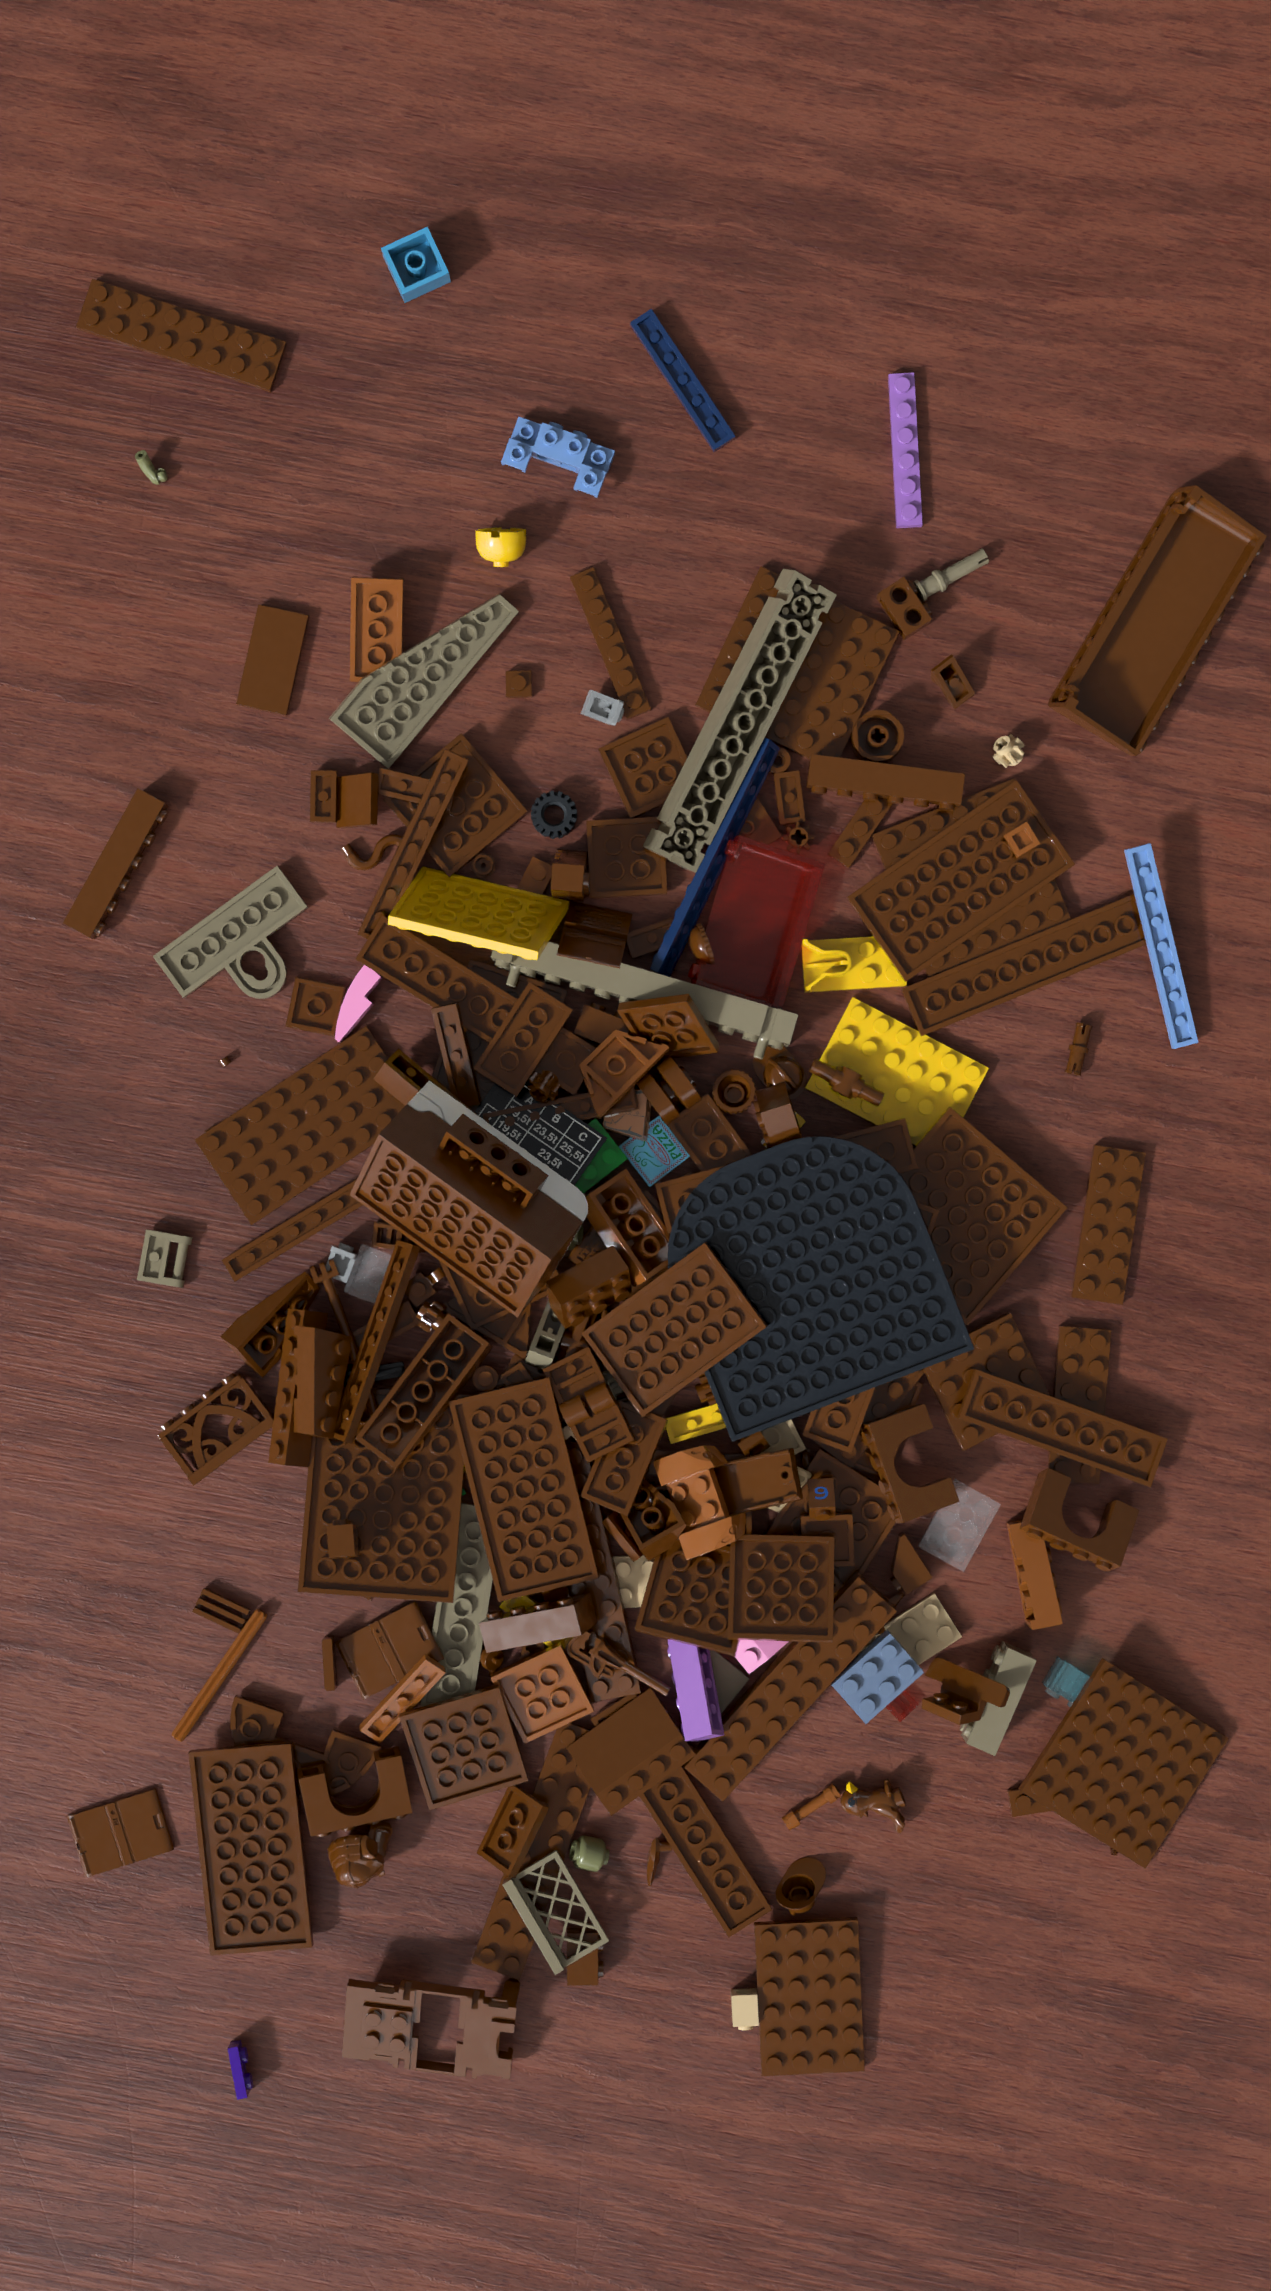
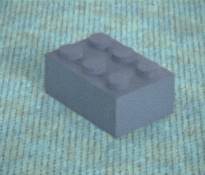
[831,1629,924,1724]

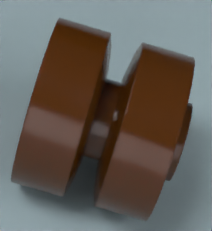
[636,1057,702,1126]

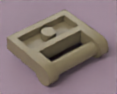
[137,1229,193,1288]

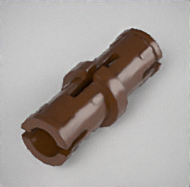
[1065,1023,1093,1076]

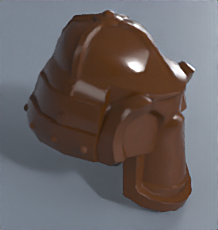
[327,1822,393,1889]

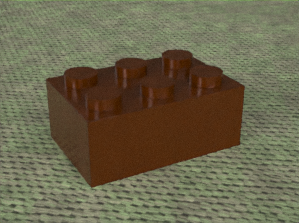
[546,1245,632,1329]

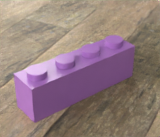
[667,1639,724,1742]

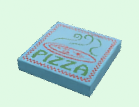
[618,1116,690,1187]

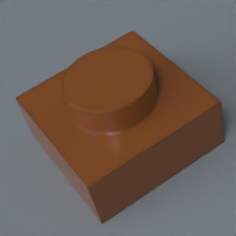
[1004,822,1040,858]

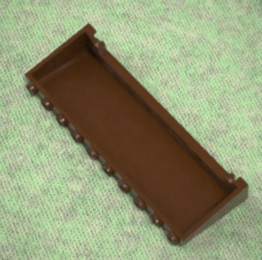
[1048,485,1267,756]

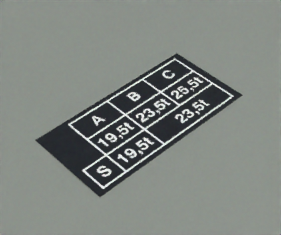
[475,1082,607,1186]

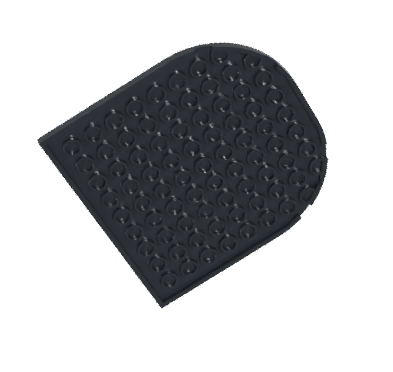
[668,1136,975,1442]

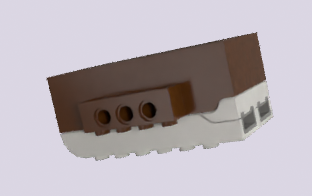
[350,1081,588,1318]

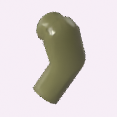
[135,450,168,485]

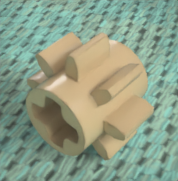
[992,734,1024,768]

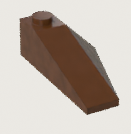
[220,1272,320,1378]
[620,1479,686,1561]

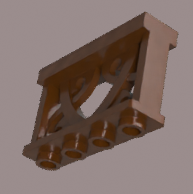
[157,1372,274,1486]

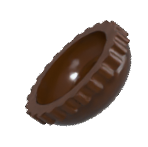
[689,923,715,966]
[712,1069,756,1114]

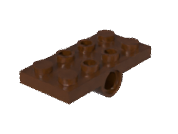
[542,1346,635,1463]

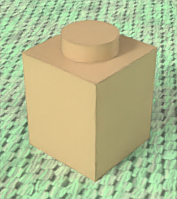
[731,1988,759,2030]

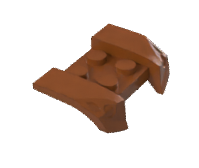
[653,1445,746,1560]

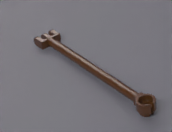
[309,1258,378,1416]

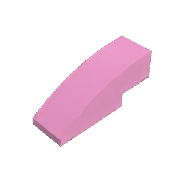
[335,965,383,1043]

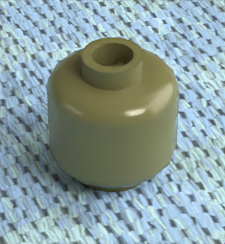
[569,1835,609,1872]

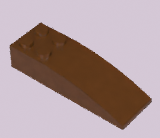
[355,1313,493,1470]

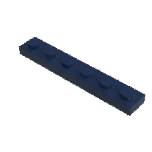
[630,309,736,452]

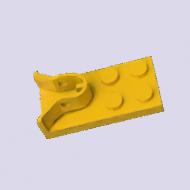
[801,937,907,993]

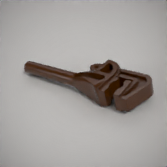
[567,1630,671,1696]

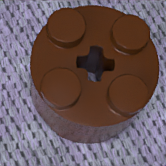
[851,710,904,763]

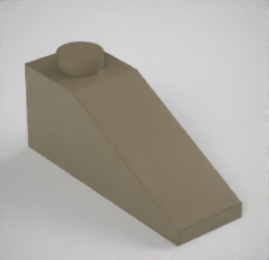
[525,1299,565,1369]

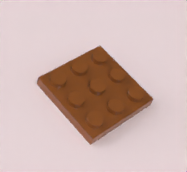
[491,1642,594,1744]

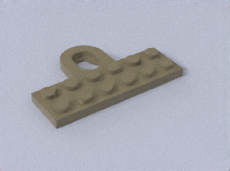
[153,866,308,999]

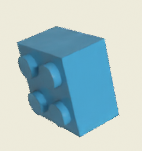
[381,227,451,303]

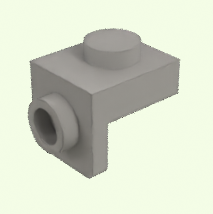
[581,690,624,726]
[326,1243,358,1283]

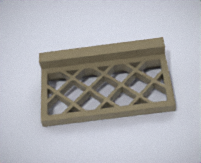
[502,1850,609,1975]

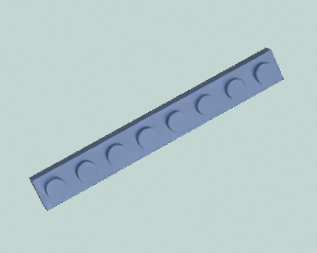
[1124,843,1198,1049]

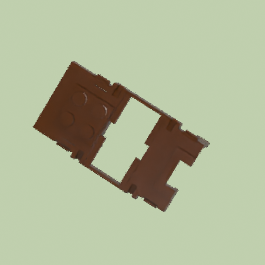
[342,1978,520,2079]

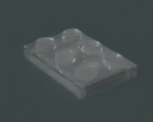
[918,1479,1001,1572]

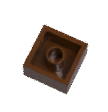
[753,1082,802,1149]

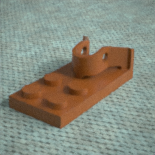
[350,576,404,682]

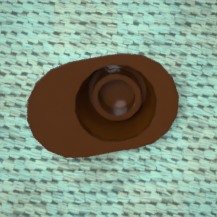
[753,1046,807,1100]
[775,1857,826,1916]

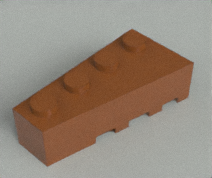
[1006,1519,1063,1630]

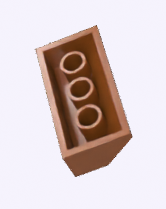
[585,1169,670,1287]

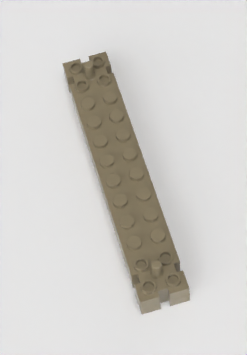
[643,569,836,873]
[491,942,798,1059]

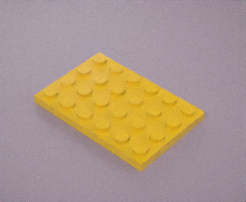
[388,867,569,960]
[805,997,989,1146]

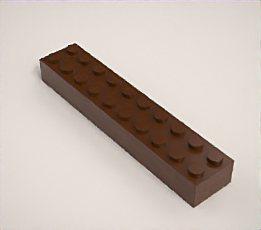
[684,1571,897,1802]

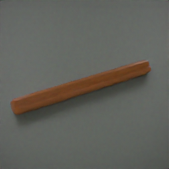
[172,1609,267,1742]

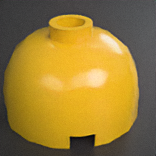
[476,528,526,567]

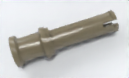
[913,548,989,602]

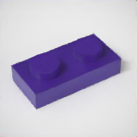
[227,2040,253,2100]

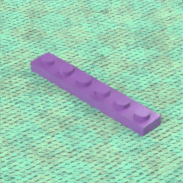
[888,373,922,528]

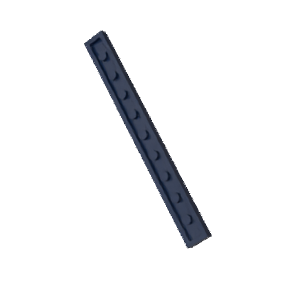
[650,738,780,977]

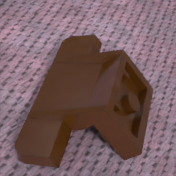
[921,1658,1010,1725]

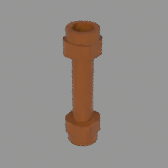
[781,1783,841,1830]

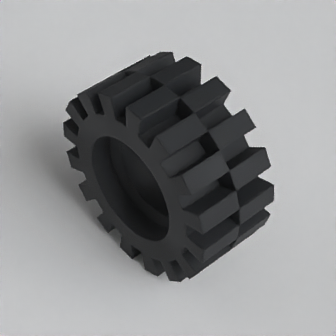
[531,791,577,839]

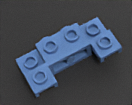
[501,416,615,498]

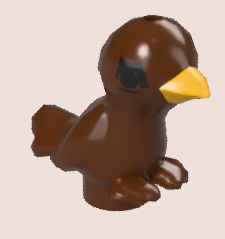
[840,1778,906,1833]

